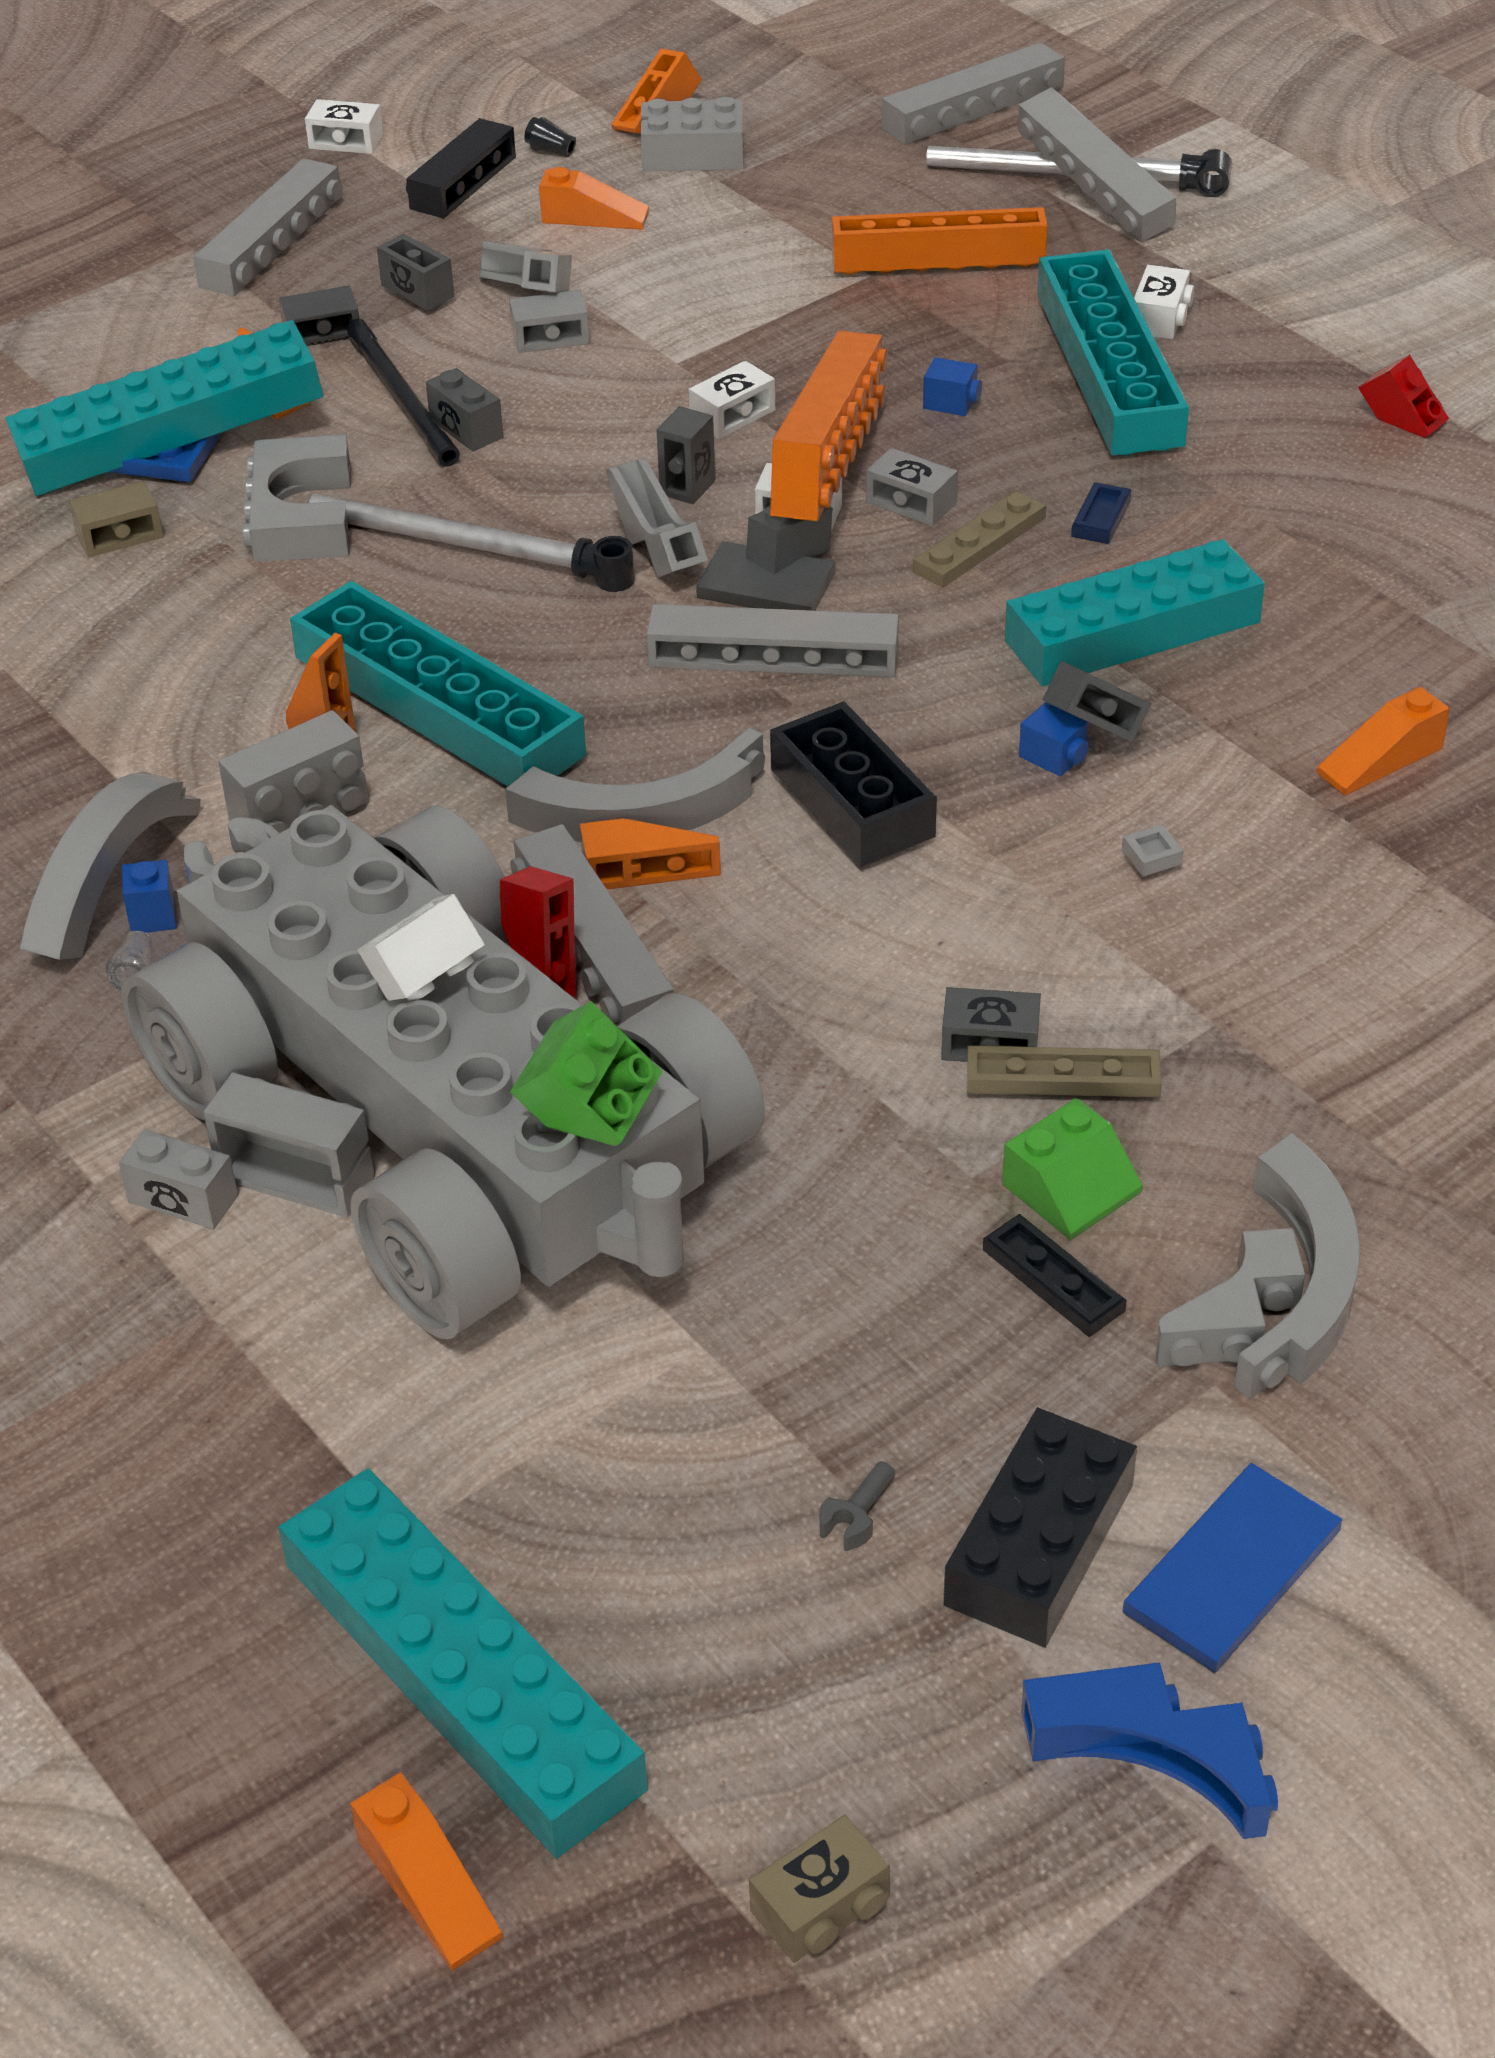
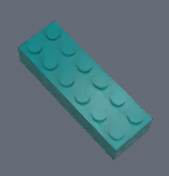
[1005,539,1265,687]

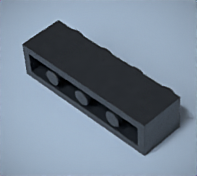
[406,118,516,219]

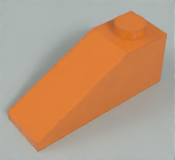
[611,48,702,134]
[539,167,649,230]
[285,633,356,732]
[1316,686,1450,796]
[580,818,721,889]
[350,1772,503,1971]

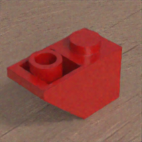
[1358,354,1449,438]

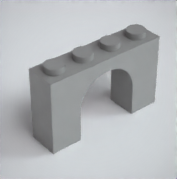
[243,434,351,562]

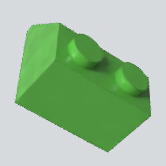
[1002,1097,1143,1241]

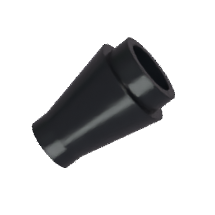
[524,117,576,156]

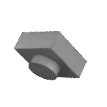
[1122,824,1184,877]

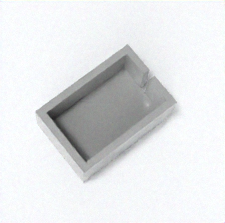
[641,97,743,172]
[218,710,369,833]
[203,1072,375,1218]

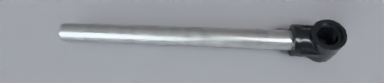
[926,146,1232,197]
[309,494,635,592]

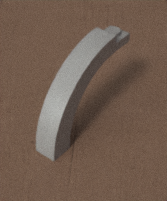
[505,727,765,842]
[20,772,201,960]
[1234,1133,1360,1399]

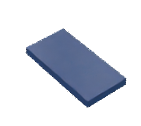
[1123,1463,1342,1673]

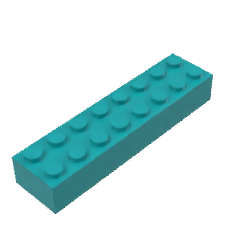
[1037,249,1189,455]
[5,320,324,496]
[290,581,586,786]
[278,1468,648,1859]

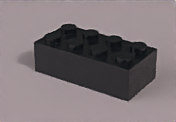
[770,701,937,867]
[943,1407,1137,1648]

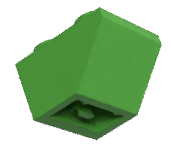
[510,1001,663,1146]

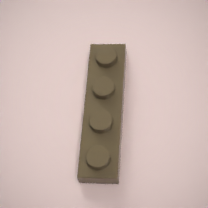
[913,490,1046,588]
[967,1046,1162,1097]

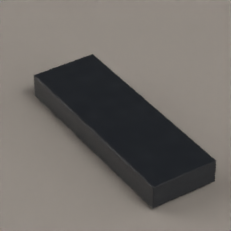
[983,1214,1127,1337]

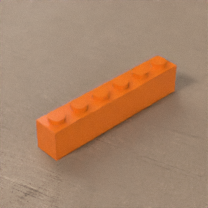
[832,207,1048,274]

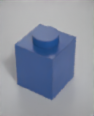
[923,357,982,416]
[1019,702,1089,777]
[122,859,177,935]

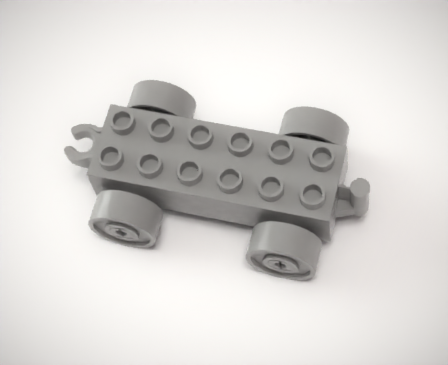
[121,805,765,1339]

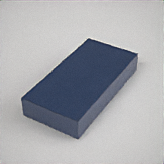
[1071,482,1132,544]

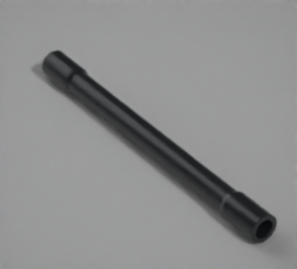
[347,319,460,467]

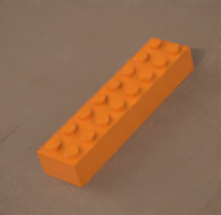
[770,330,888,521]

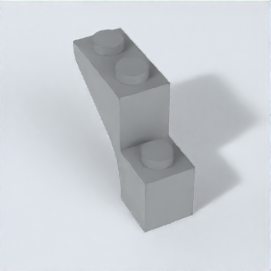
[479,241,572,292]
[605,458,708,578]
[1155,1228,1305,1366]

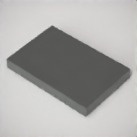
[696,541,835,611]

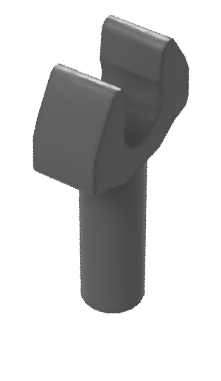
[820,1461,895,1551]

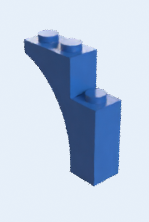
[1021,1662,1278,1839]

